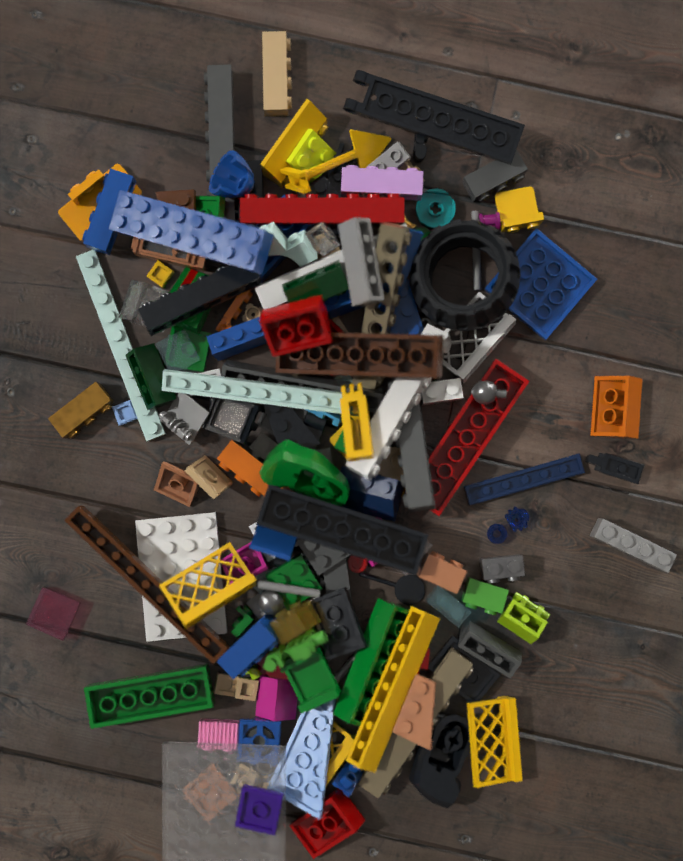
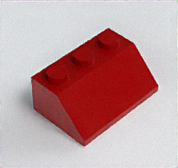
[259,295,332,357]

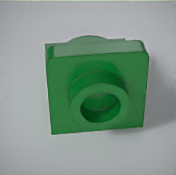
[231,605,254,638]

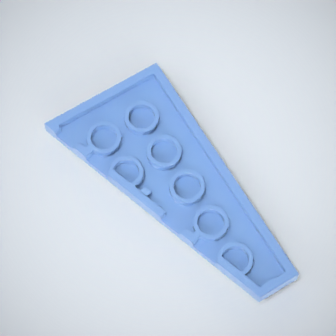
[267,698,336,819]

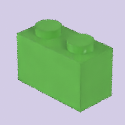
[461,577,509,616]

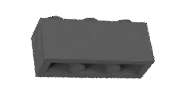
[462,150,528,202]
[458,621,522,678]

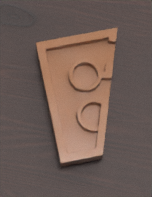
[393,674,436,750]

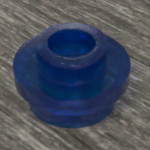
[487,524,507,544]

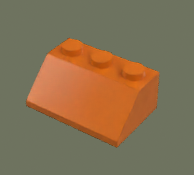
[590,376,642,439]

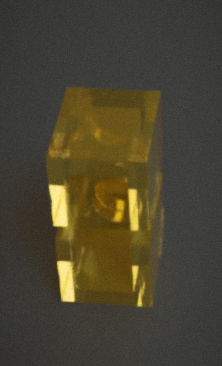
[270,600,321,645]

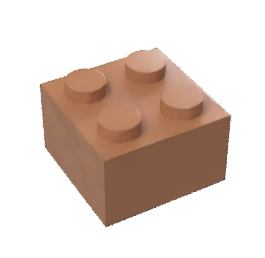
[417,551,467,594]

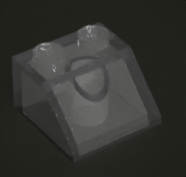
[119,280,168,333]

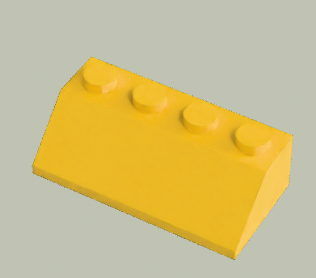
[260,99,328,188]

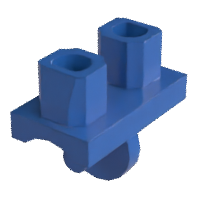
[332,761,365,797]

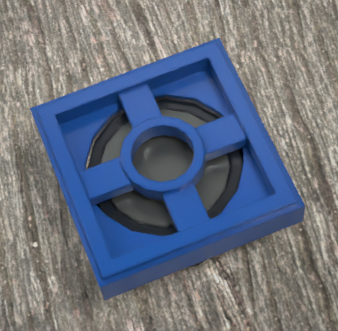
[238,716,281,764]

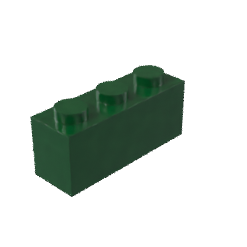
[282,260,349,303]
[125,343,176,411]

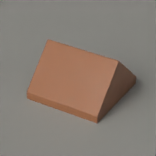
[154,461,200,507]

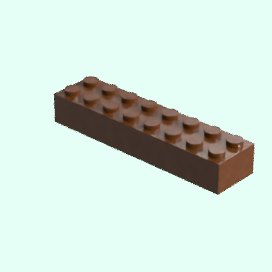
[276,332,443,378]

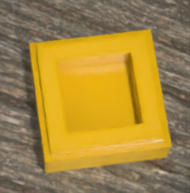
[146,260,175,288]

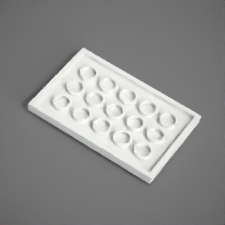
[135,512,228,642]

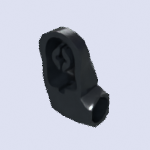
[409,714,471,808]

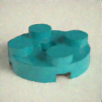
[416,188,456,229]

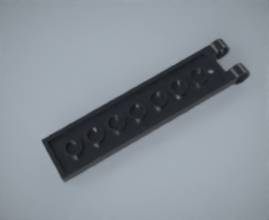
[343,70,525,165]

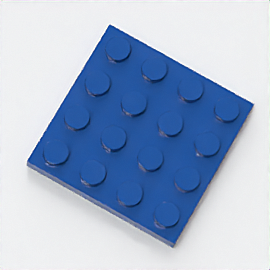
[484,228,597,340]

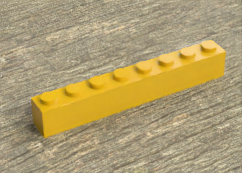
[346,606,440,773]

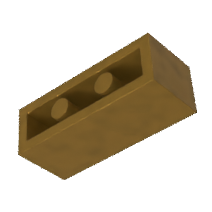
[48,382,114,439]

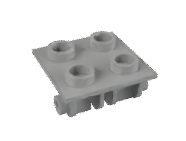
[159,393,210,445]

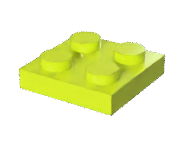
[286,128,336,184]

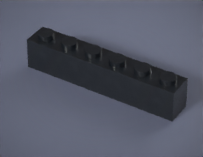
[137,266,261,336]

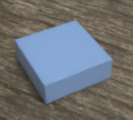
[112,400,138,426]

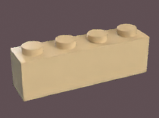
[262,31,292,116]

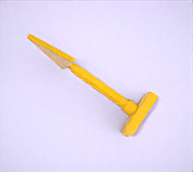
[280,129,391,194]

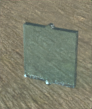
[155,329,200,371]

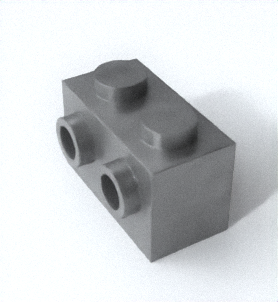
[479,554,525,583]

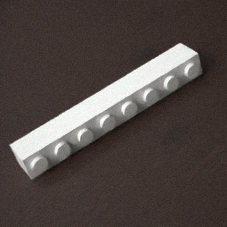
[255,223,407,309]
[346,323,452,481]

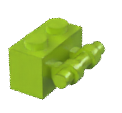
[497,592,550,644]

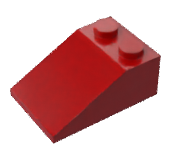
[289,788,365,859]

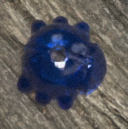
[505,507,529,532]

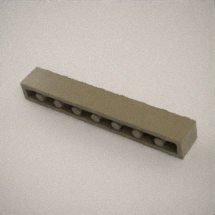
[358,647,473,798]

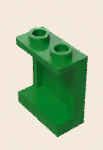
[280,647,342,714]

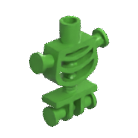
[264,629,328,672]

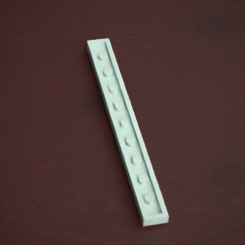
[76,250,166,442]
[162,369,359,416]

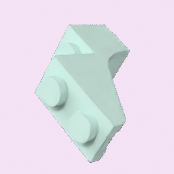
[260,222,318,267]

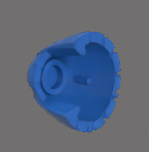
[209,150,254,198]

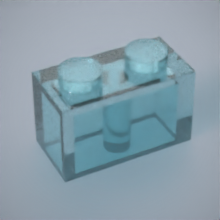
[425,585,471,628]

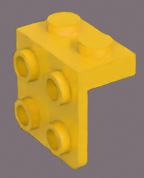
[494,186,544,233]

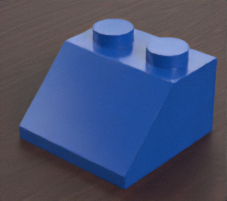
[249,526,297,561]

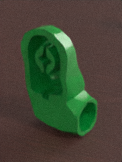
[259,440,350,506]

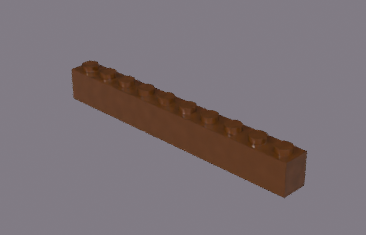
[64,505,230,664]

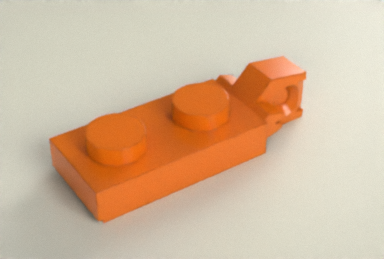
[216,289,253,332]

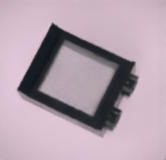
[202,397,265,447]

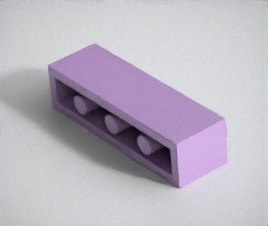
[341,165,423,201]

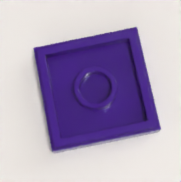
[235,784,284,836]

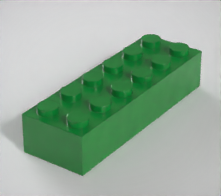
[333,598,410,726]
[84,663,215,729]

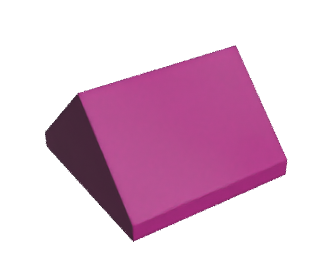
[220,542,270,584]
[255,675,298,721]

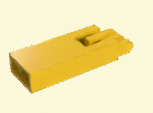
[340,382,374,462]

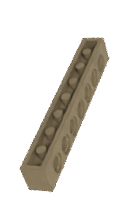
[352,222,412,390]

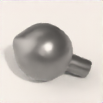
[471,381,507,405]
[259,590,288,616]

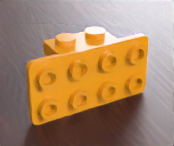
[58,164,142,241]

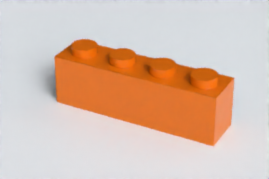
[217,440,295,497]

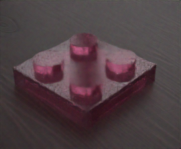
[26,586,81,641]

